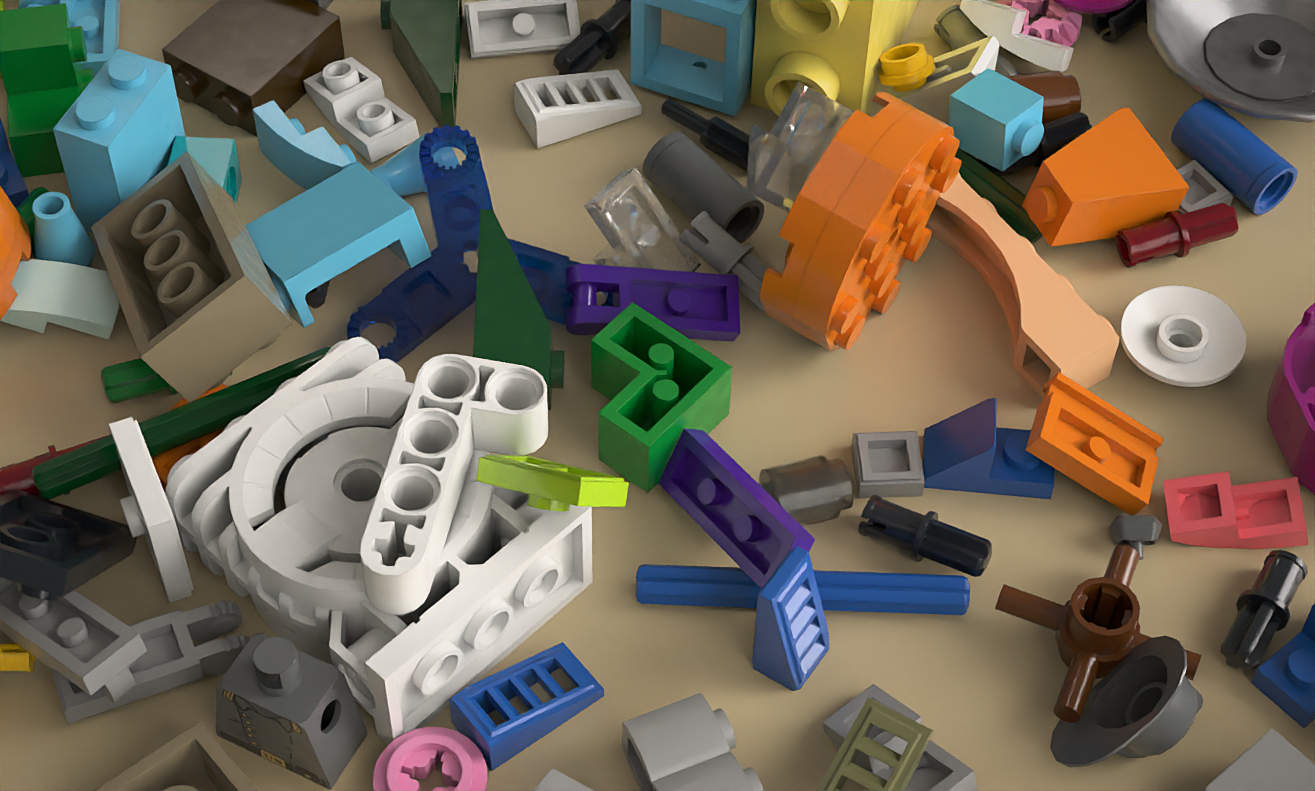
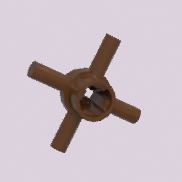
[995,545,1202,723]

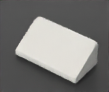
[464,0,580,59]

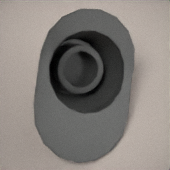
[1050,635,1203,767]

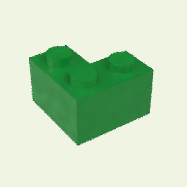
[0,3,95,178]
[591,302,732,493]

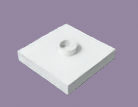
[109,417,194,603]

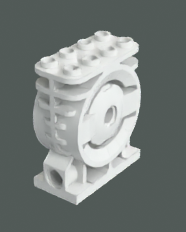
[165,337,593,745]

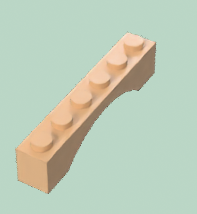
[835,116,1120,400]

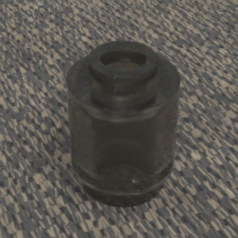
[759,455,854,527]

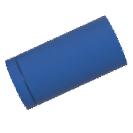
[1171,99,1298,215]

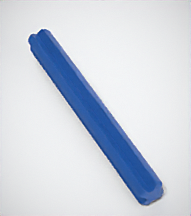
[636,564,970,615]

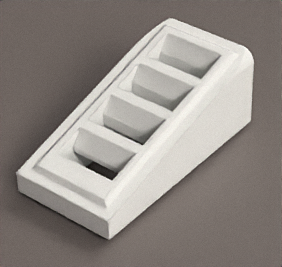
[513,69,642,149]

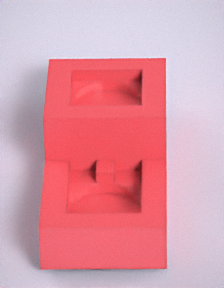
[1163,471,1309,549]

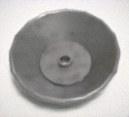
[1146,0,1315,123]

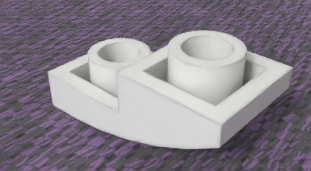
[303,57,420,163]

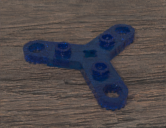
[347,125,613,363]

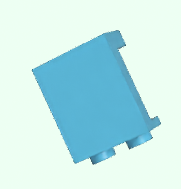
[245,162,432,328]

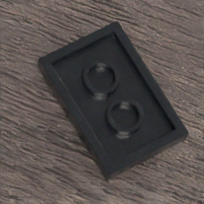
[0,489,138,600]

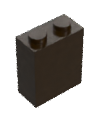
[162,0,345,137]

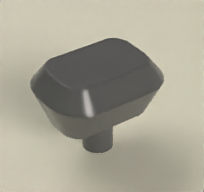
[1108,515,1163,560]

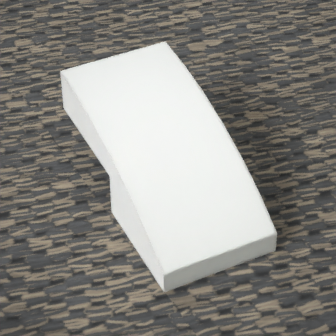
[960,0,1074,72]

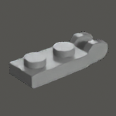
[50,600,250,724]

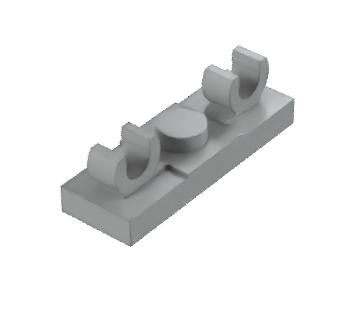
[0,577,147,703]

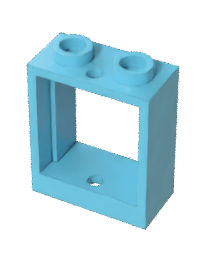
[630,0,757,116]

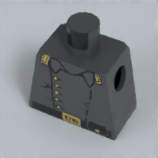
[216,633,368,790]

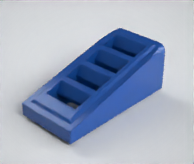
[752,546,829,691]
[449,642,604,771]

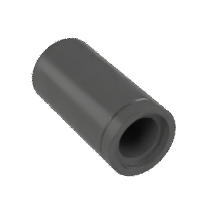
[642,132,764,244]

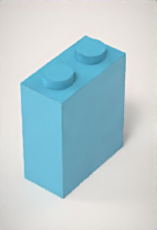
[53,48,185,233]

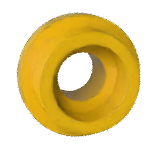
[877,43,936,92]

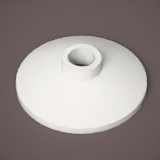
[1120,285,1247,387]

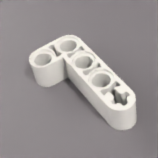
[360,354,548,615]

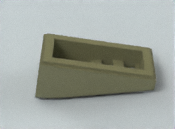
[816,697,934,791]

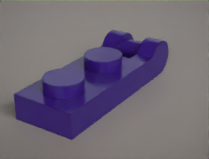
[565,264,741,342]

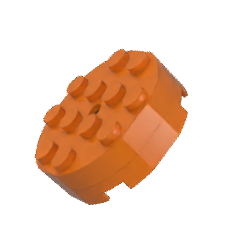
[760,92,962,351]

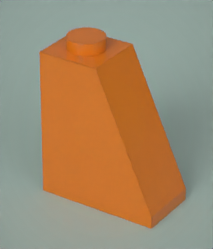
[1022,107,1190,247]

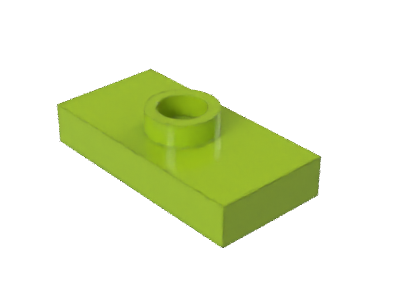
[476,454,629,512]

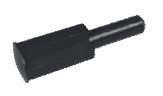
[661,99,768,174]

